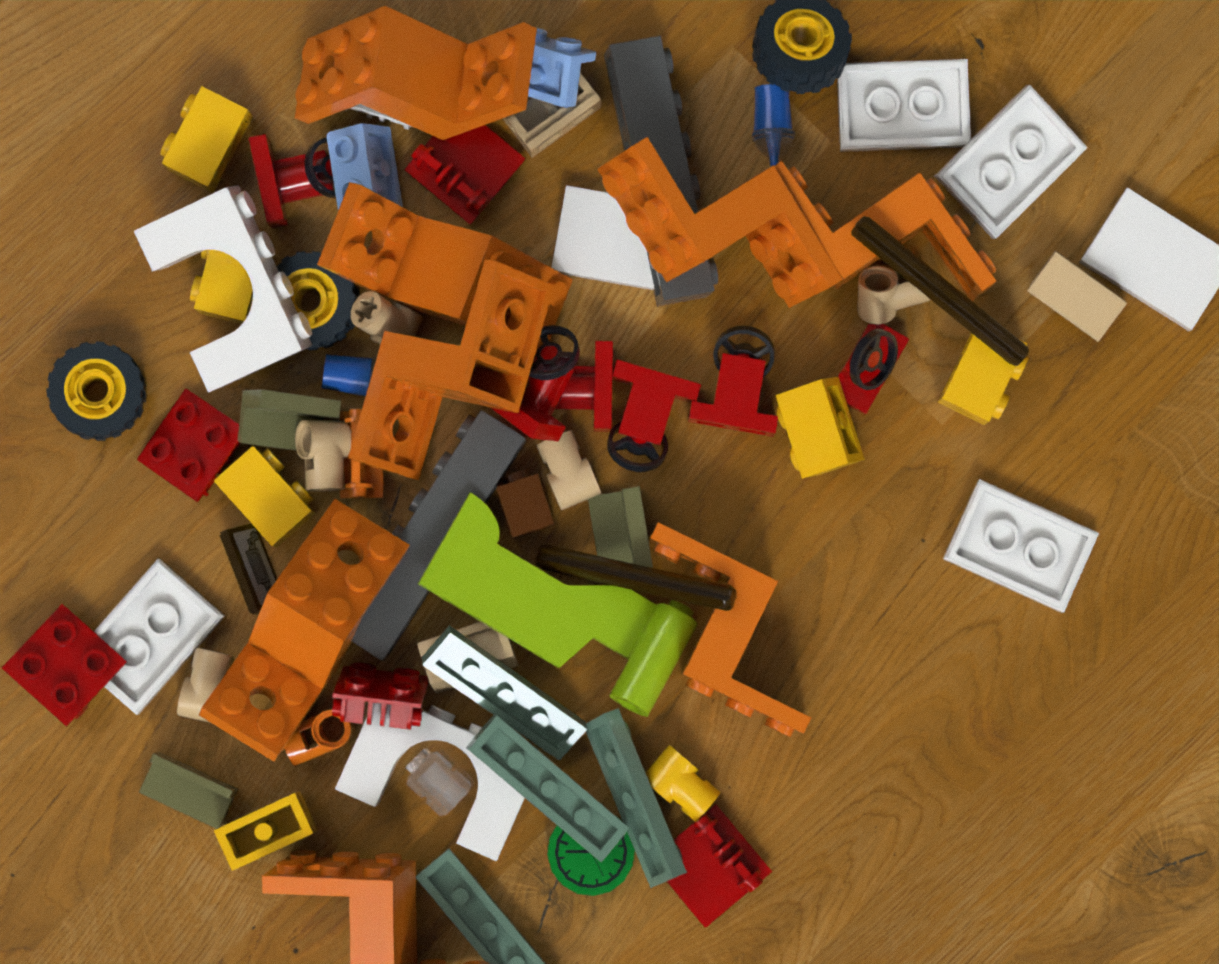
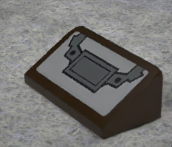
[219,524,277,615]

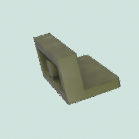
[238,389,341,451]
[588,486,653,568]
[139,752,239,829]

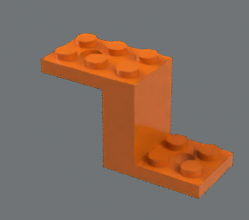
[295,6,537,140]
[597,137,843,308]
[774,161,997,301]
[317,182,573,355]
[348,259,554,481]
[199,499,410,762]
[649,522,811,737]
[262,850,490,964]

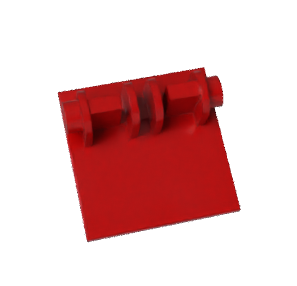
[404,125,526,225]
[136,388,241,502]
[1,604,127,727]
[332,663,429,730]
[667,804,772,928]

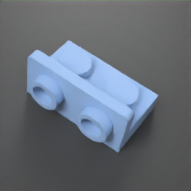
[528,28,596,108]
[327,123,403,210]

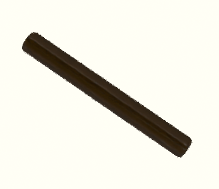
[851,216,1029,366]
[536,544,737,611]

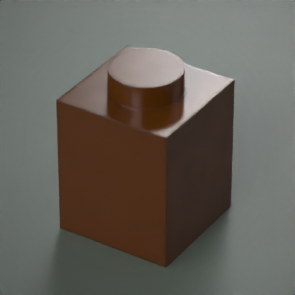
[496,469,555,539]

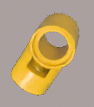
[645,745,721,822]

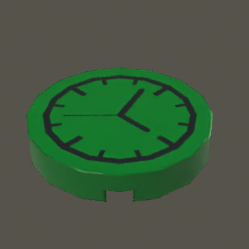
[547,815,635,896]

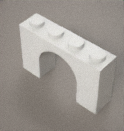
[134,185,312,393]
[335,703,525,861]

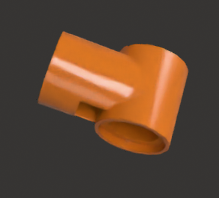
[284,709,356,766]

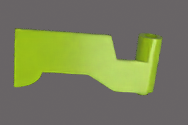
[417,492,698,717]

